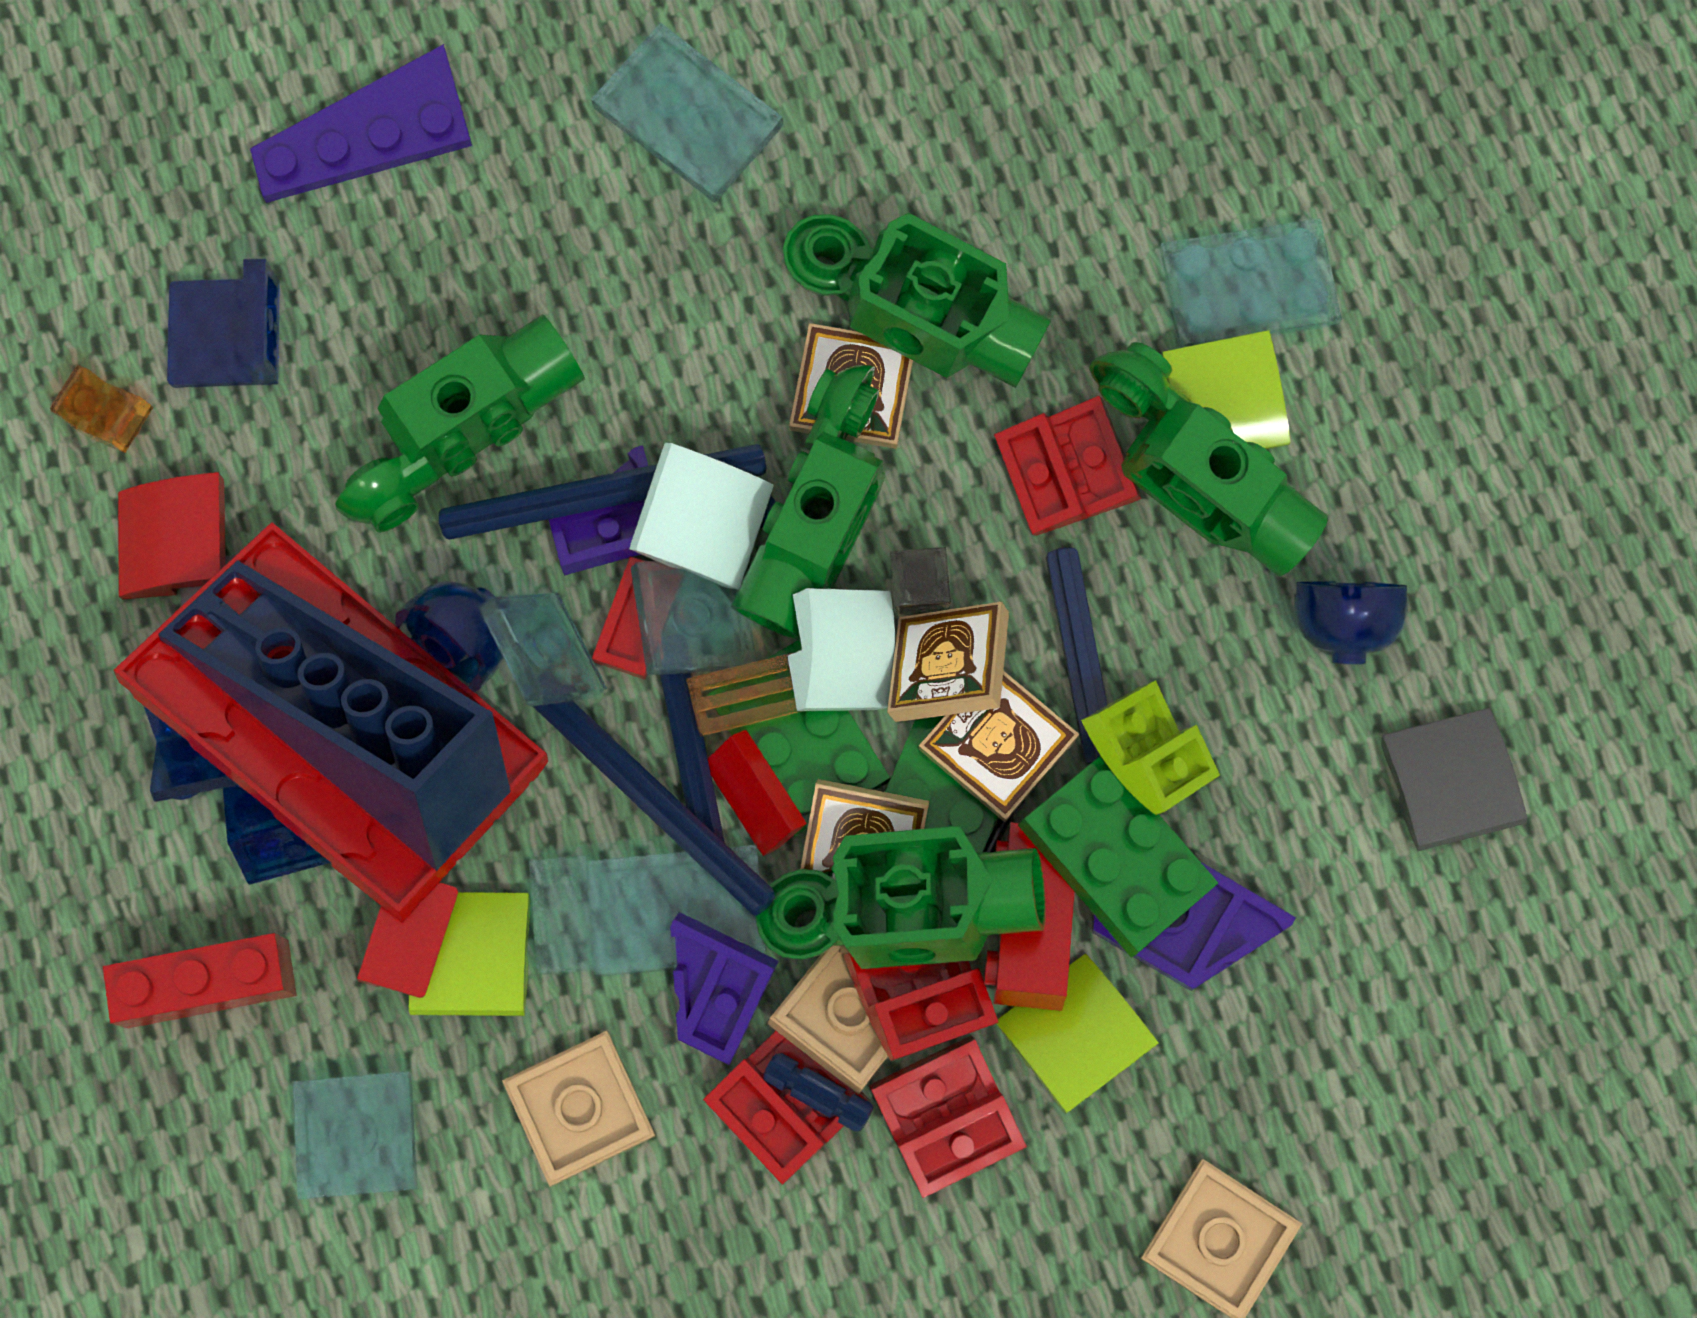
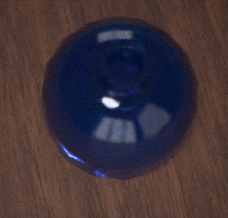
[395,581,509,692]
[1294,581,1409,664]

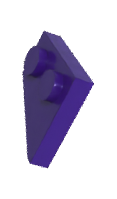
[549,445,649,576]
[670,912,779,1065]

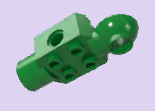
[783,213,1051,388]
[335,314,585,533]
[1089,342,1328,577]
[731,365,885,641]
[756,826,1046,969]

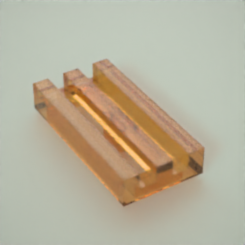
[686,652,802,736]

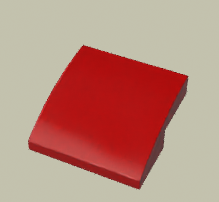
[994,396,1142,536]
[118,472,226,600]
[844,953,999,1061]
[703,1031,870,1185]
[868,1035,1027,1198]

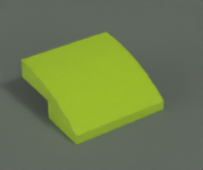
[1161,330,1291,449]
[1081,680,1220,815]
[409,892,530,1016]
[996,953,1159,1114]

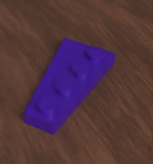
[250,44,472,203]

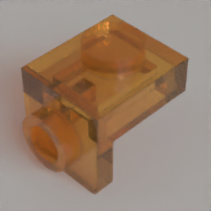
[50,365,154,453]

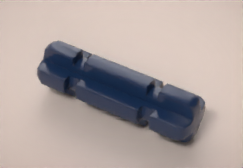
[763,1053,873,1132]

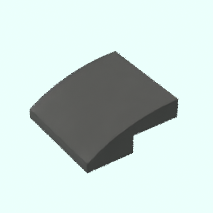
[1381,708,1527,852]

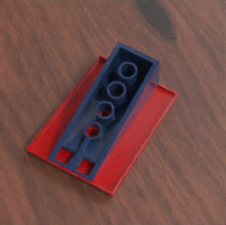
[114,522,548,922]

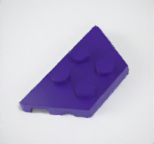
[1092,862,1296,991]

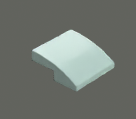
[629,443,774,590]
[788,588,895,711]

